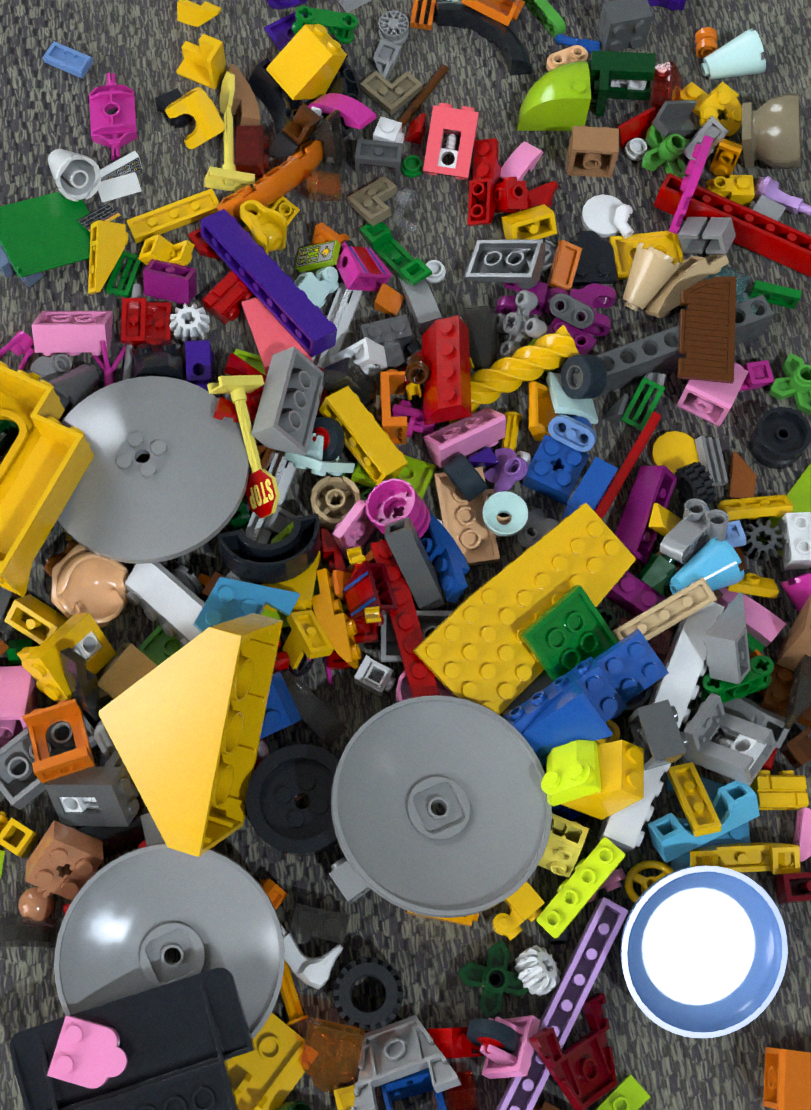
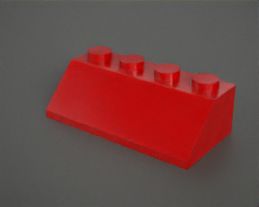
[422,315,472,425]

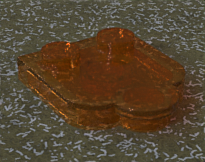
[301,1017,365,1092]

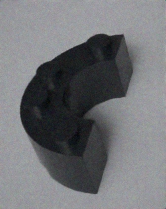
[217,514,320,584]

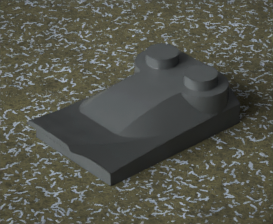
[462,239,545,289]

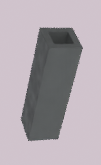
[385,516,445,611]

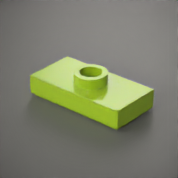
[594,1074,650,1110]

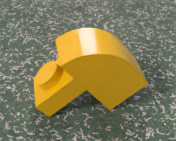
[138,234,195,266]

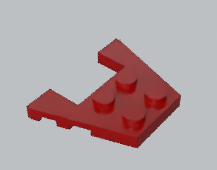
[213,353,267,424]

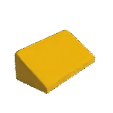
[648,503,682,537]

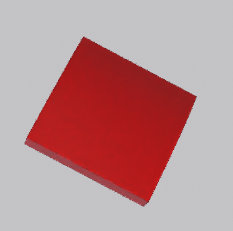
[121,298,172,346]

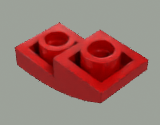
[319,528,346,574]

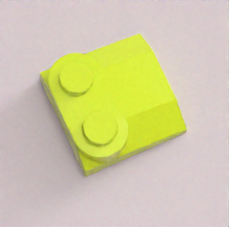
[541,740,602,807]

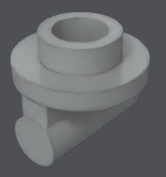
[641,372,666,397]

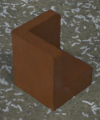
[282,104,322,145]
[780,727,811,770]

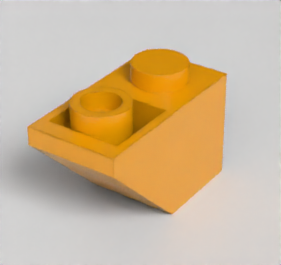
[709,138,743,178]

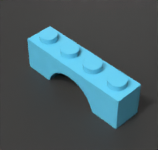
[648,780,760,863]

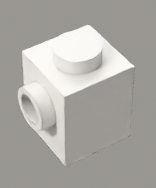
[373,116,405,143]

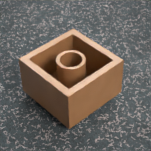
[567,125,619,178]

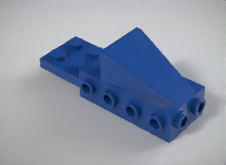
[504,629,669,766]

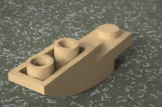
[645,254,729,318]

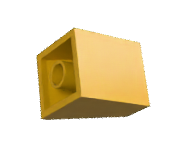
[266,24,347,100]
[561,740,644,820]

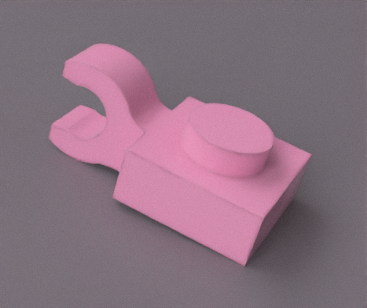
[587,868,626,903]

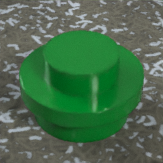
[401,155,424,178]

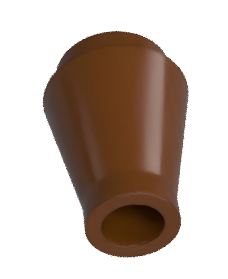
[405,354,430,384]

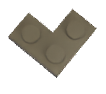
[360,71,423,116]
[347,175,398,226]

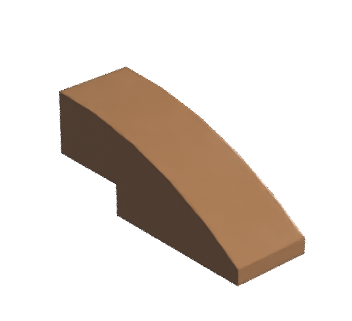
[228,64,261,135]

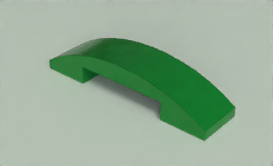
[359,222,432,286]

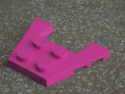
[668,135,713,234]

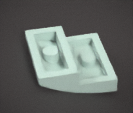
[546,372,599,424]

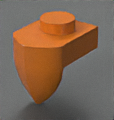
[311,222,350,253]

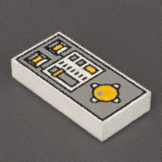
[99,151,143,181]

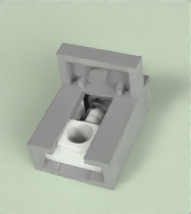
[683,693,776,786]

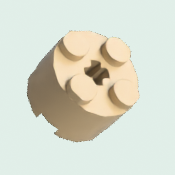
[310,476,360,532]

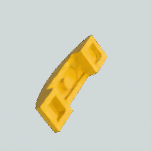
[690,842,801,874]

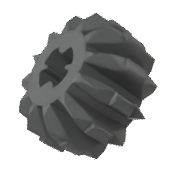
[741,519,784,562]

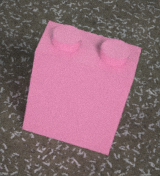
[676,363,748,427]
[0,665,37,748]

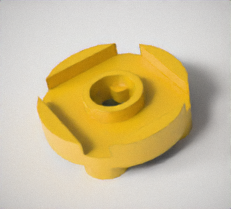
[699,91,742,138]

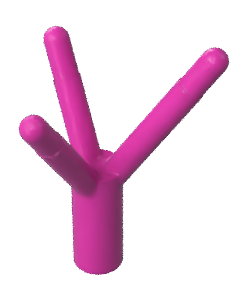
[92,340,126,387]

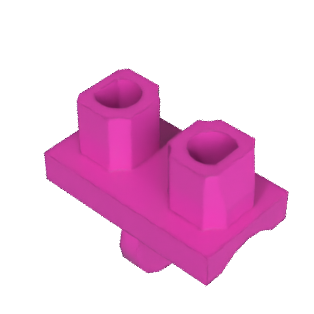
[392,400,435,438]

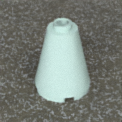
[701,28,766,80]

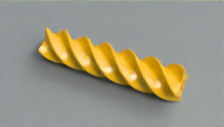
[449,325,579,424]

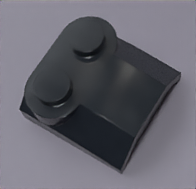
[133,340,184,378]

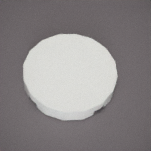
[581,194,623,238]

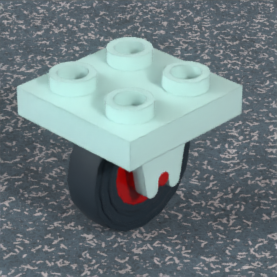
[284,417,355,476]

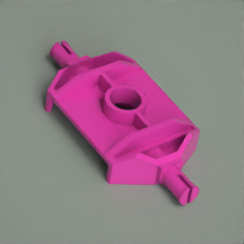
[89,73,138,161]

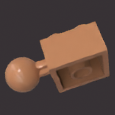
[18,821,103,923]

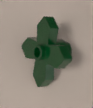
[457,941,529,1019]

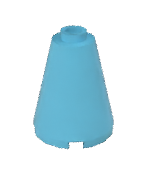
[670,537,744,595]

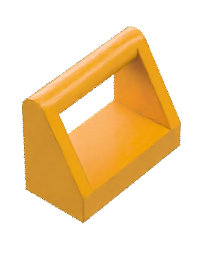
[529,381,559,441]

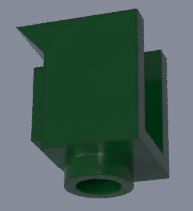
[636,553,677,596]

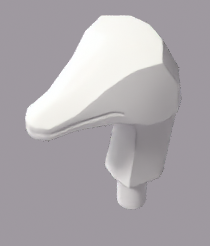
[281,925,343,989]

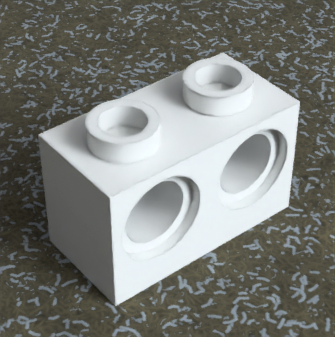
[329,337,388,387]
[778,512,811,570]

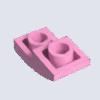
[501,141,544,181]

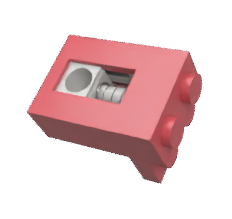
[423,103,479,181]

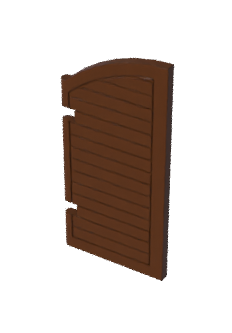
[677,276,737,384]

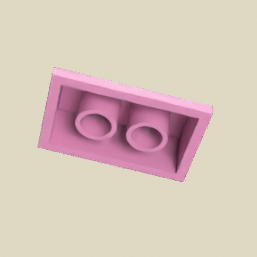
[32,311,113,356]
[423,407,506,468]

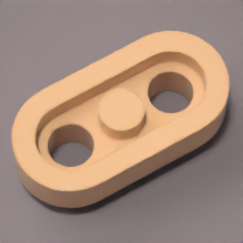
[546,45,588,71]

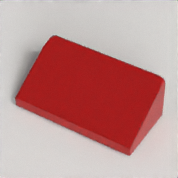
[617,107,657,150]

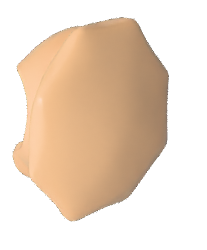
[51,545,129,628]

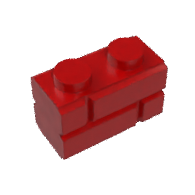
[202,270,256,325]

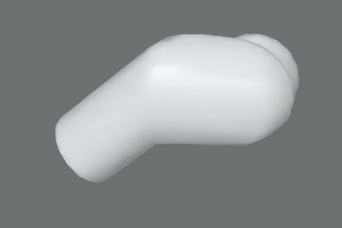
[613,204,634,239]

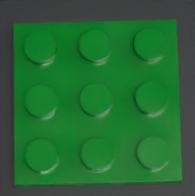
[520,585,619,682]

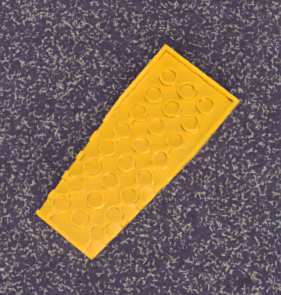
[413,503,636,715]

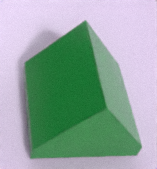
[6,638,36,666]

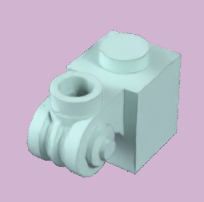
[294,266,340,308]

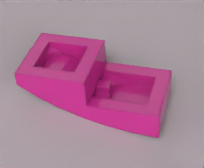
[739,360,774,392]

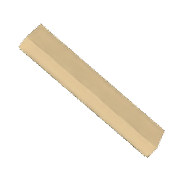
[613,577,717,641]

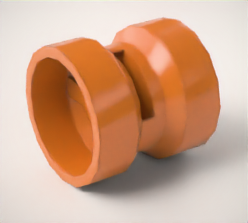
[695,27,718,58]

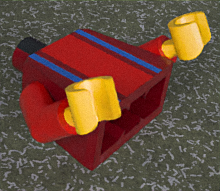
[342,546,398,627]

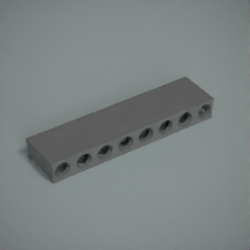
[595,295,775,398]

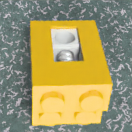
[17,612,116,701]

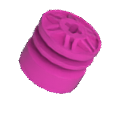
[366,479,431,538]

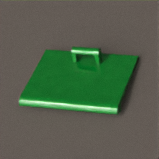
[0,192,91,278]

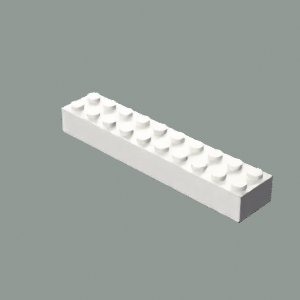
[595,602,725,854]

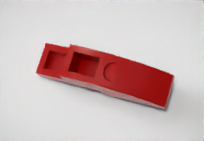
[467,138,501,226]

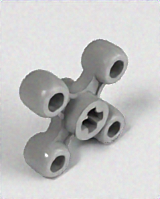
[491,290,547,358]

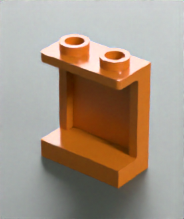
[461,0,525,26]

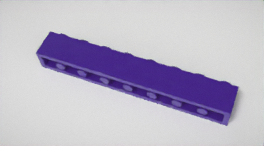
[201,209,337,357]

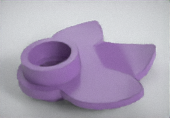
[484,448,528,493]

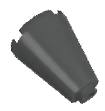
[48,364,100,422]

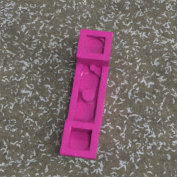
[307,93,377,130]

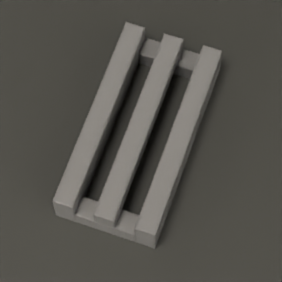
[695,436,729,486]

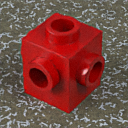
[494,177,529,213]

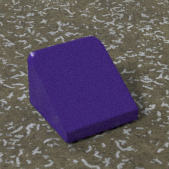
[468,447,498,467]

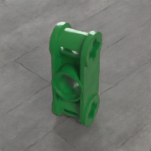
[292,6,358,44]
[701,655,774,704]

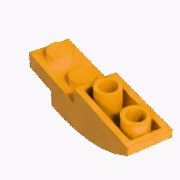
[312,568,361,669]

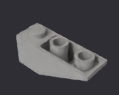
[717,694,791,749]

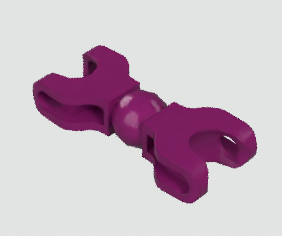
[496,281,616,336]

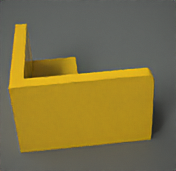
[176,34,227,90]

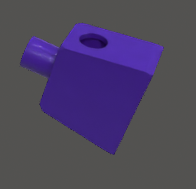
[185,340,215,392]

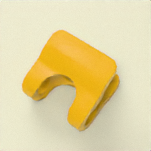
[165,87,225,149]
[240,200,287,255]

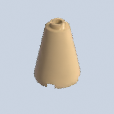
[622,242,681,312]

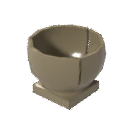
[742,93,801,169]

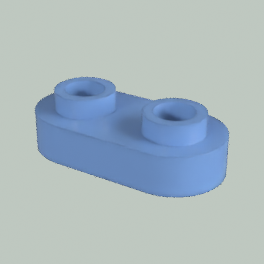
[548,414,597,452]

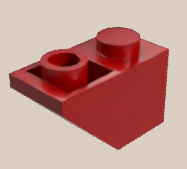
[427,1027,485,1058]

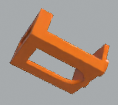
[380,369,407,445]
[22,699,95,783]

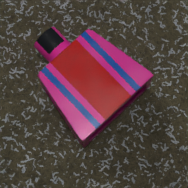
[336,240,392,291]

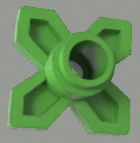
[642,125,690,179]
[768,353,811,415]

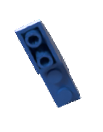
[420,513,470,603]

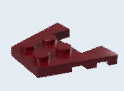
[529,993,617,1110]

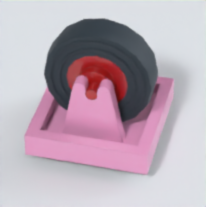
[467,1015,541,1079]

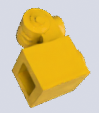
[705,175,755,208]
[0,810,41,859]
[492,881,545,941]

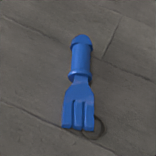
[555,34,601,53]

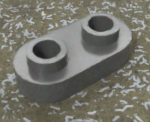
[549,293,595,329]

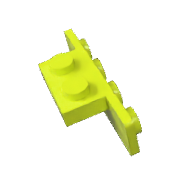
[536,837,626,938]

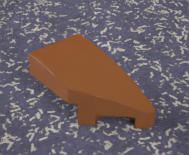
[728,452,757,498]

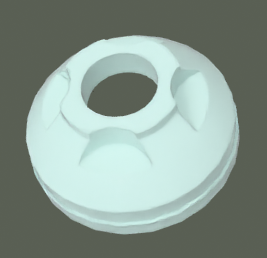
[482,491,528,537]

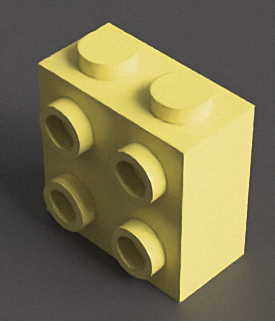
[538,812,589,878]

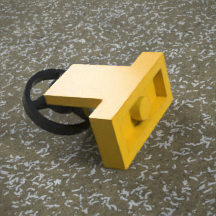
[282,610,334,677]

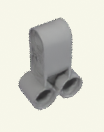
[659,498,729,564]

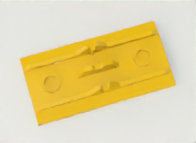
[226,1012,319,1110]

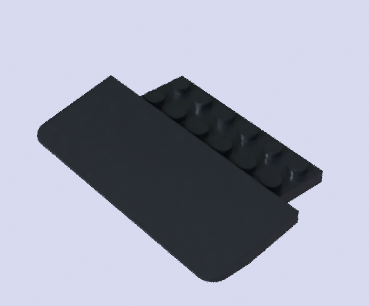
[10,968,256,1110]

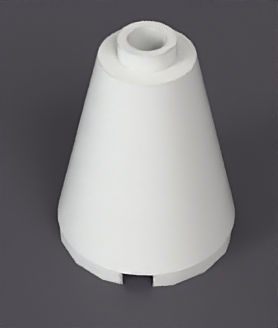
[48,149,101,201]

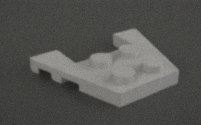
[351,1015,461,1110]

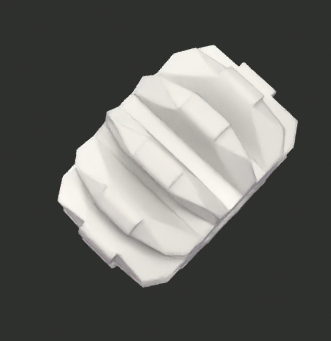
[169,303,210,343]
[514,945,561,996]

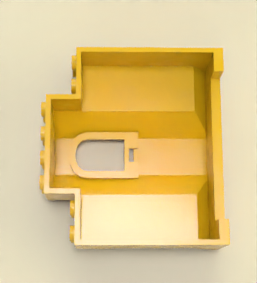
[0,361,95,597]

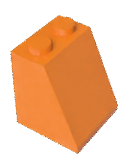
[763,1047,811,1110]

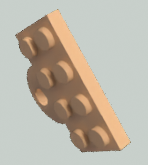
[434,467,511,566]

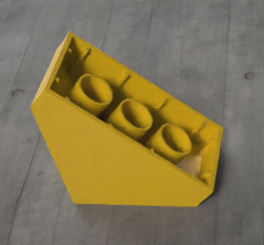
[99,613,283,857]

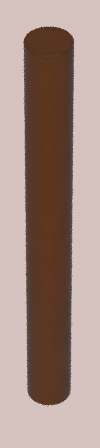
[398,64,449,129]

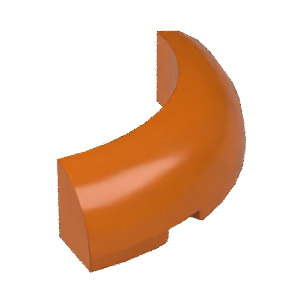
[216,136,324,222]

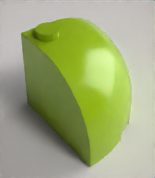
[517,61,591,131]

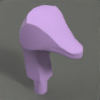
[753,176,811,216]

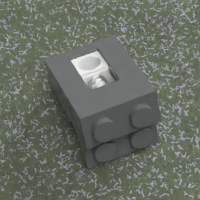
[44,749,140,827]

